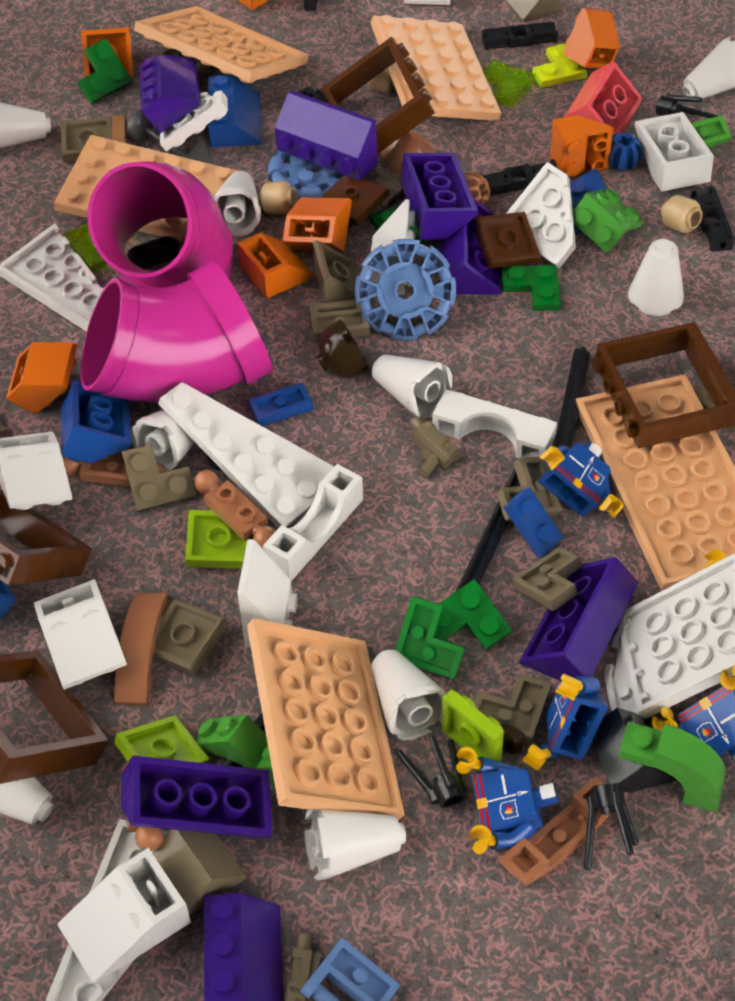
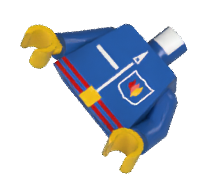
[537,443,624,518]
[652,665,735,763]
[522,674,608,771]
[456,747,559,854]

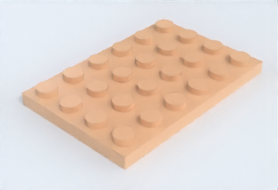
[134,6,309,83]
[370,15,501,121]
[54,135,237,242]
[247,618,405,820]

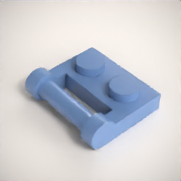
[300,937,401,1001]

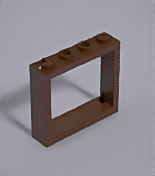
[319,36,435,154]
[593,322,735,449]
[0,490,92,585]
[0,650,109,784]

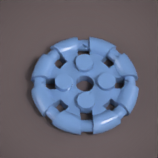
[268,150,344,200]
[354,239,456,341]

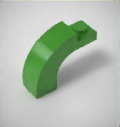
[618,722,726,813]

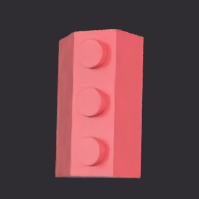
[565,61,643,136]

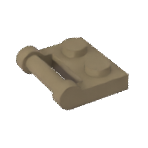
[308,299,370,342]

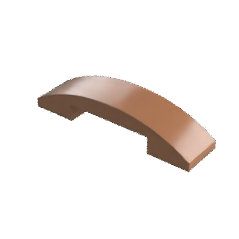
[114,593,169,706]
[499,776,611,886]

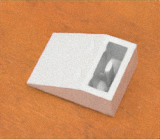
[371,199,415,295]
[0,431,72,510]
[34,579,127,690]
[57,848,191,984]

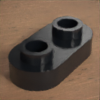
[127,236,180,269]

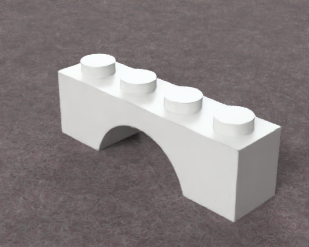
[432,389,557,458]
[263,464,363,581]

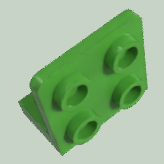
[573,189,643,253]

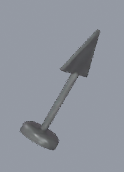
[126,109,213,164]

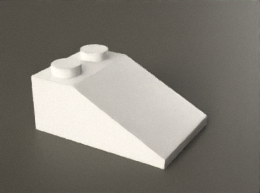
[635,112,714,192]
[237,539,297,648]

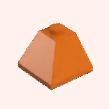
[81,27,134,77]

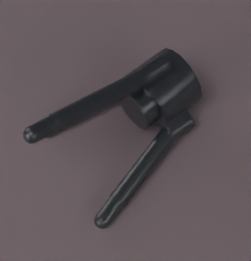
[656,93,719,118]
[396,735,467,808]
[584,783,638,870]

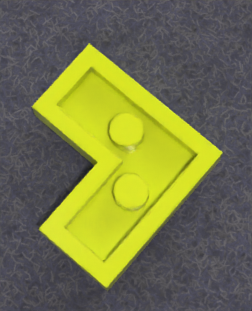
[532,44,587,88]

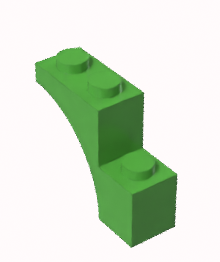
[195,714,275,787]

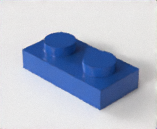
[248,382,313,426]
[503,488,564,557]

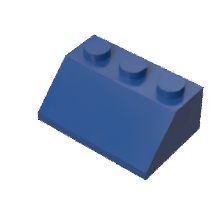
[208,75,261,147]
[61,379,132,463]

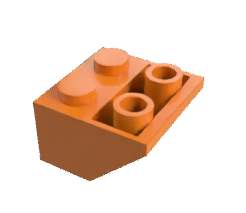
[563,8,620,68]
[549,115,613,177]
[282,197,352,252]
[237,233,314,299]
[6,342,78,414]

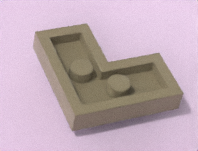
[121,444,196,511]
[496,456,562,521]
[511,547,582,611]
[473,673,552,745]

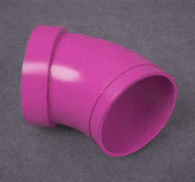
[88,161,233,287]
[80,260,273,403]

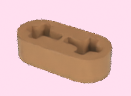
[112,114,127,143]

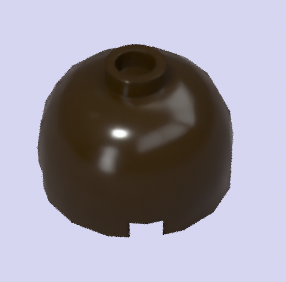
[316,319,369,378]

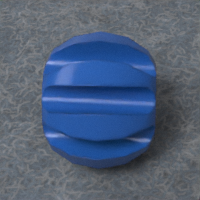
[608,132,643,172]

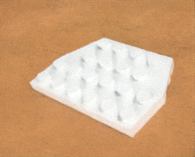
[604,553,735,719]

